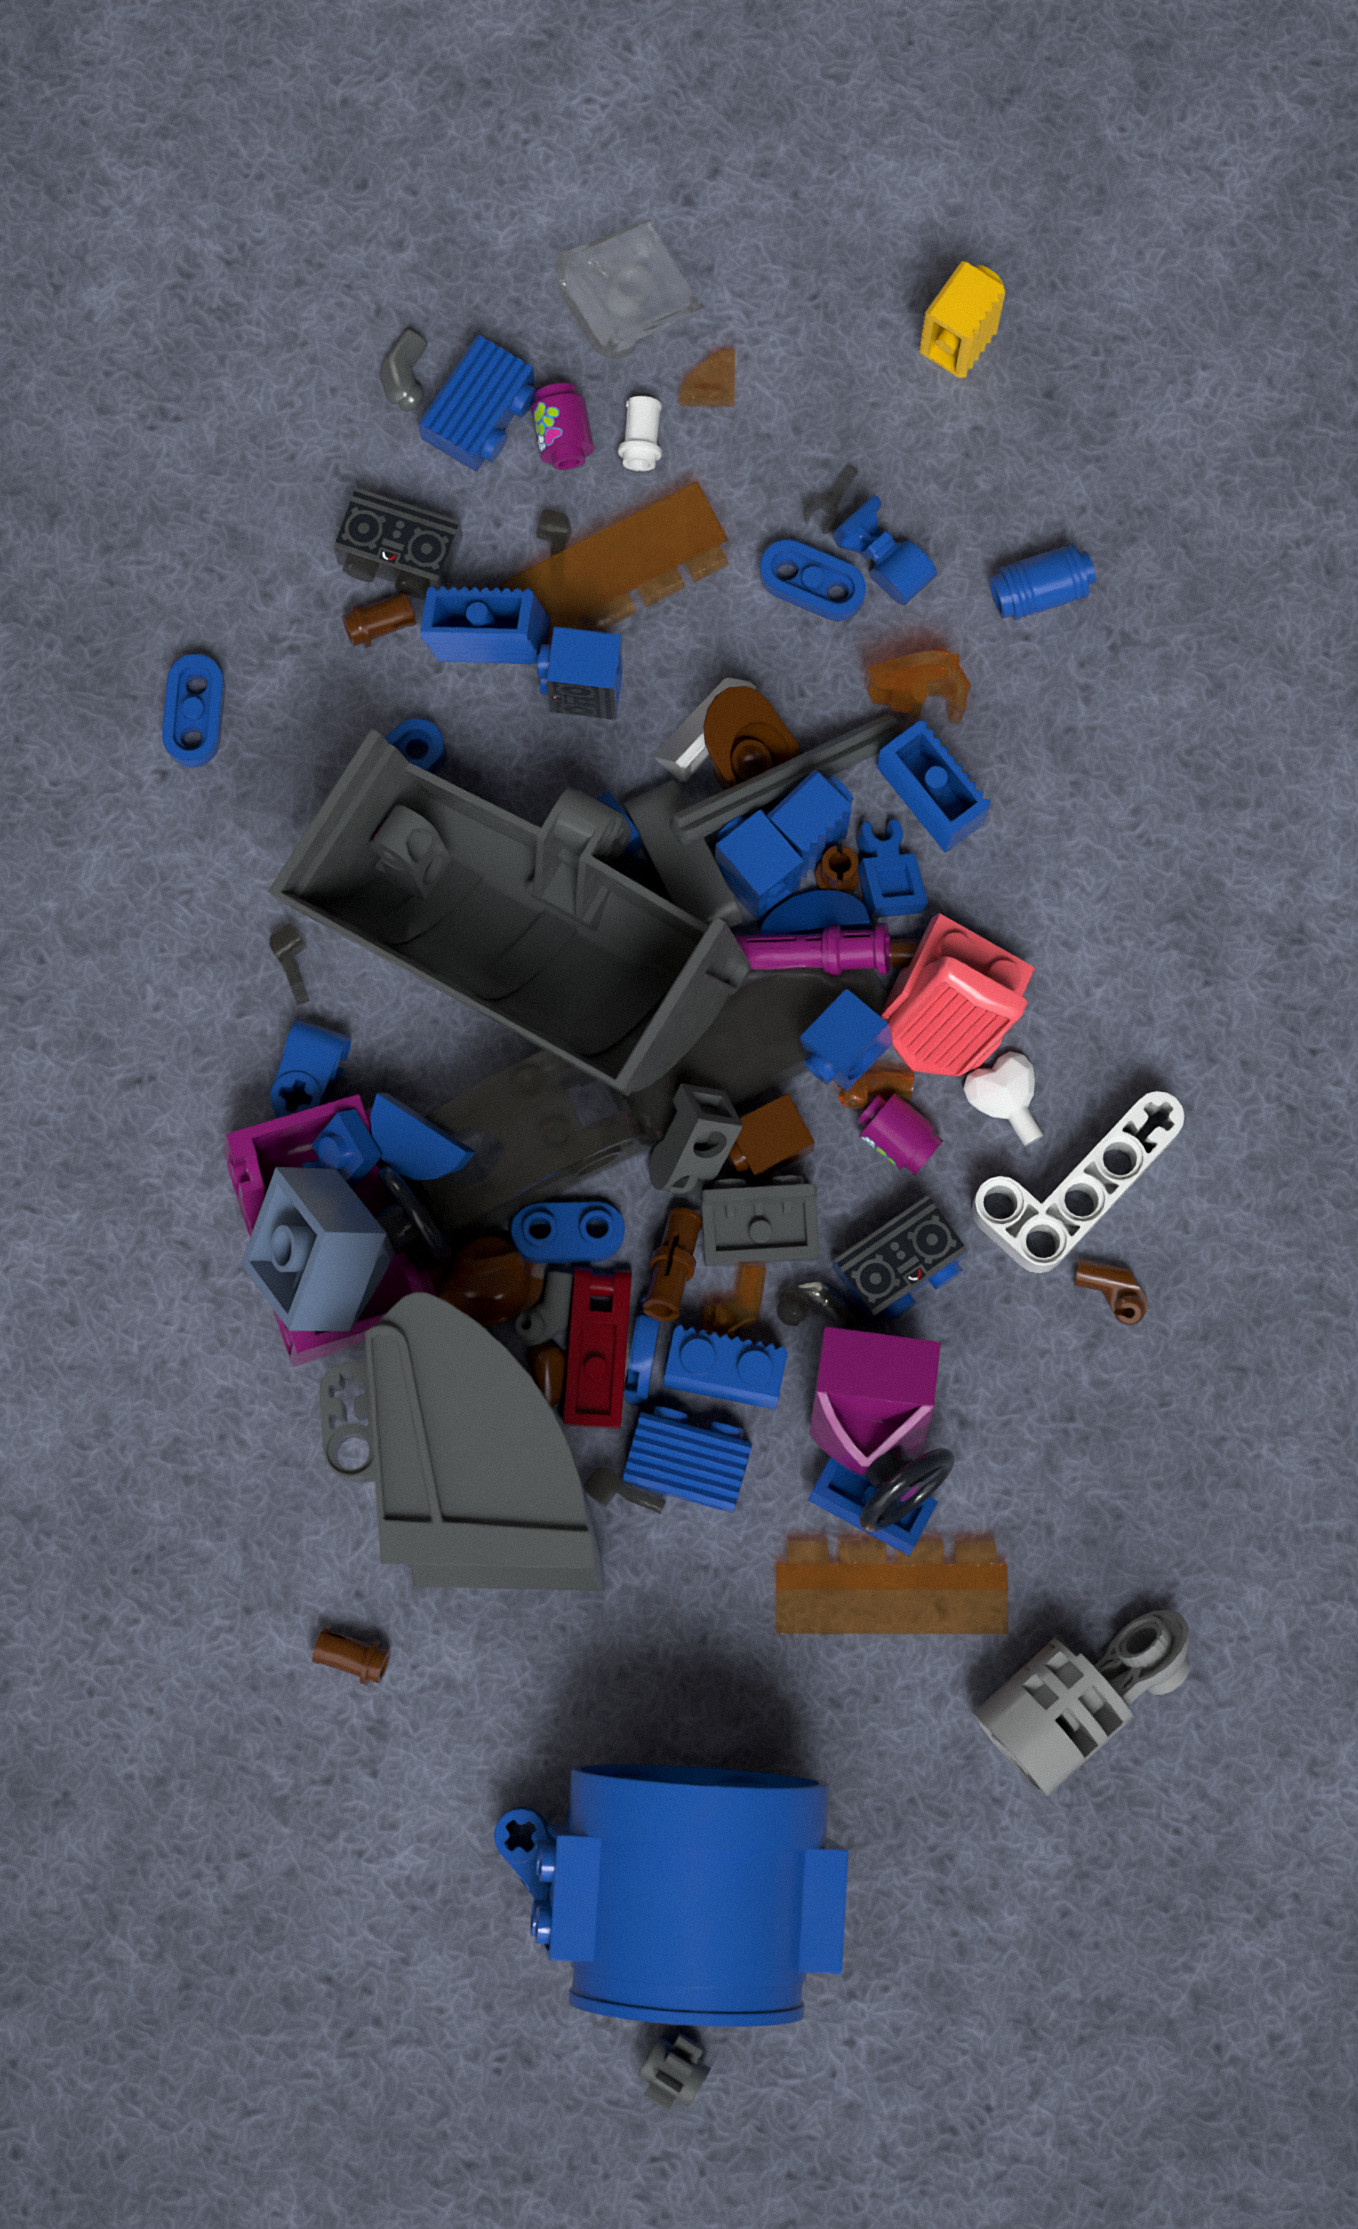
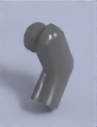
[380,329,428,412]
[513,1272,574,1346]

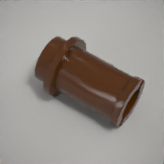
[342,591,416,648]
[815,846,859,894]
[312,1627,391,1685]

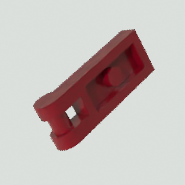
[563,1267,632,1430]

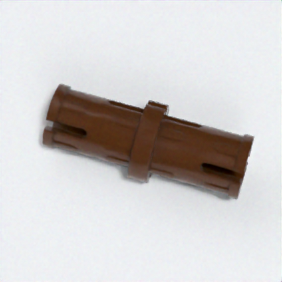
[643,1208,703,1322]

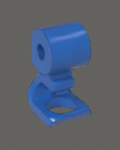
[833,495,937,605]

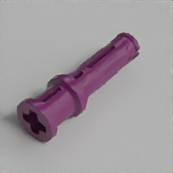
[734,923,891,976]

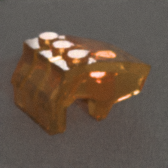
[864,648,971,724]

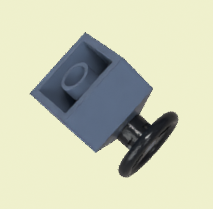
[241,1166,451,1331]

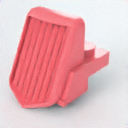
[880,914,1035,1077]

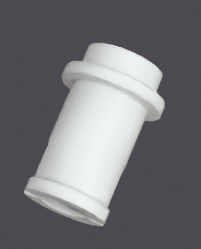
[618,396,662,471]

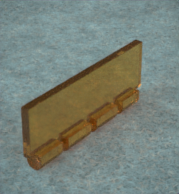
[503,481,729,645]
[776,1540,1008,1634]

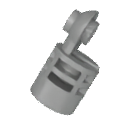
[971,1610,1190,1797]

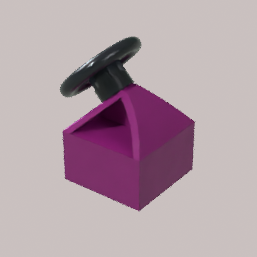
[809,1327,955,1532]

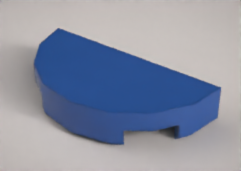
[760,890,872,935]
[370,1093,476,1180]
[625,1293,661,1407]

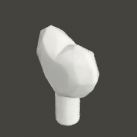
[963,1051,1044,1147]

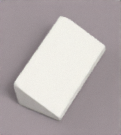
[654,678,756,782]

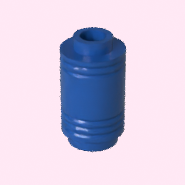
[989,544,1096,620]

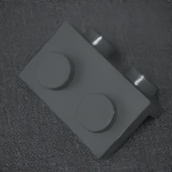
[701,1176,820,1266]

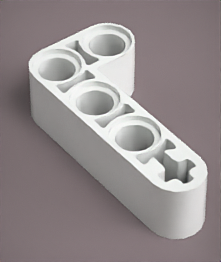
[971,1091,1185,1273]

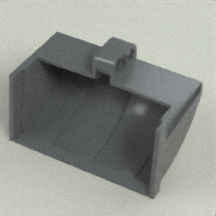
[268,729,752,1096]
[319,1293,605,1591]

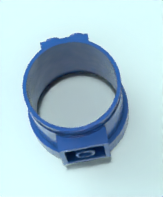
[530,1764,849,2027]

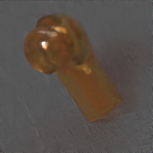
[837,1067,915,1109]
[700,1265,767,1338]

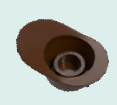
[703,686,803,812]
[417,1236,543,1328]

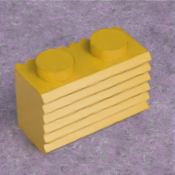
[919,261,1005,378]

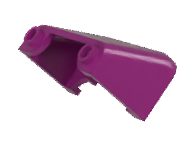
[224,1094,436,1367]

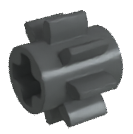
[637,2033,711,2111]

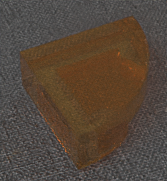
[680,349,735,407]

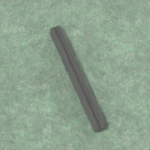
[669,714,903,845]

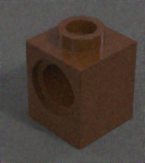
[727,1093,815,1183]

